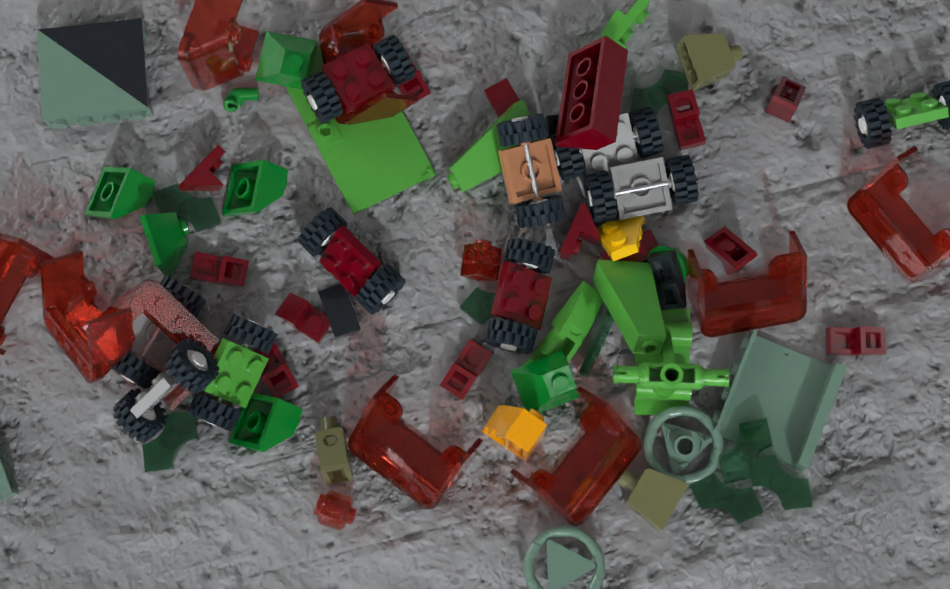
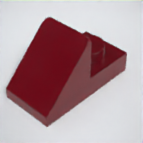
[178,145,226,191]
[559,203,601,261]
[704,226,758,275]
[275,292,331,344]

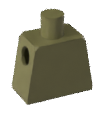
[675,33,743,91]
[315,416,354,486]
[617,468,689,532]

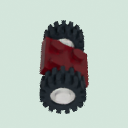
[301,35,415,124]
[298,207,406,315]
[485,238,555,354]

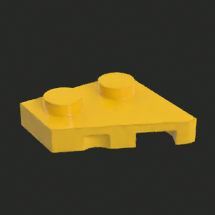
[596,215,645,261]

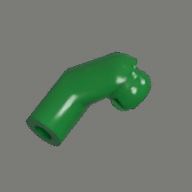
[223,88,259,112]

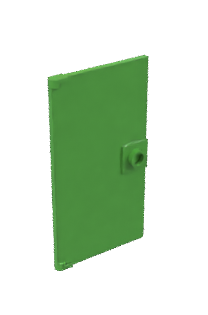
[285,28,437,215]

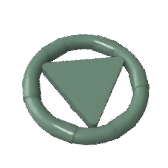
[643,405,723,485]
[523,525,605,589]

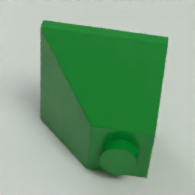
[255,31,318,90]
[221,160,288,217]
[84,167,156,219]
[139,212,190,277]
[510,351,579,413]
[228,393,303,452]

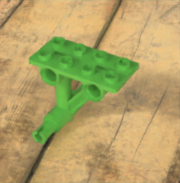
[613,308,729,417]

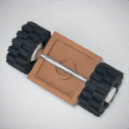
[496,114,566,228]

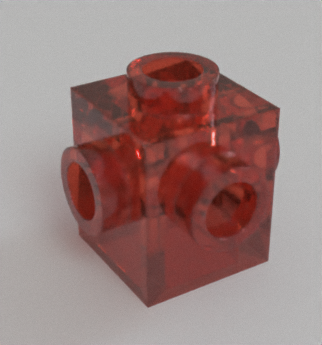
[460,239,502,282]

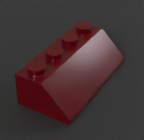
[555,36,628,150]

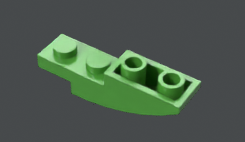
[600,0,650,49]
[524,281,603,365]

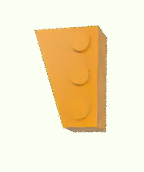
[481,404,547,462]

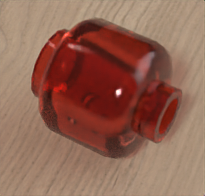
[314,490,357,531]

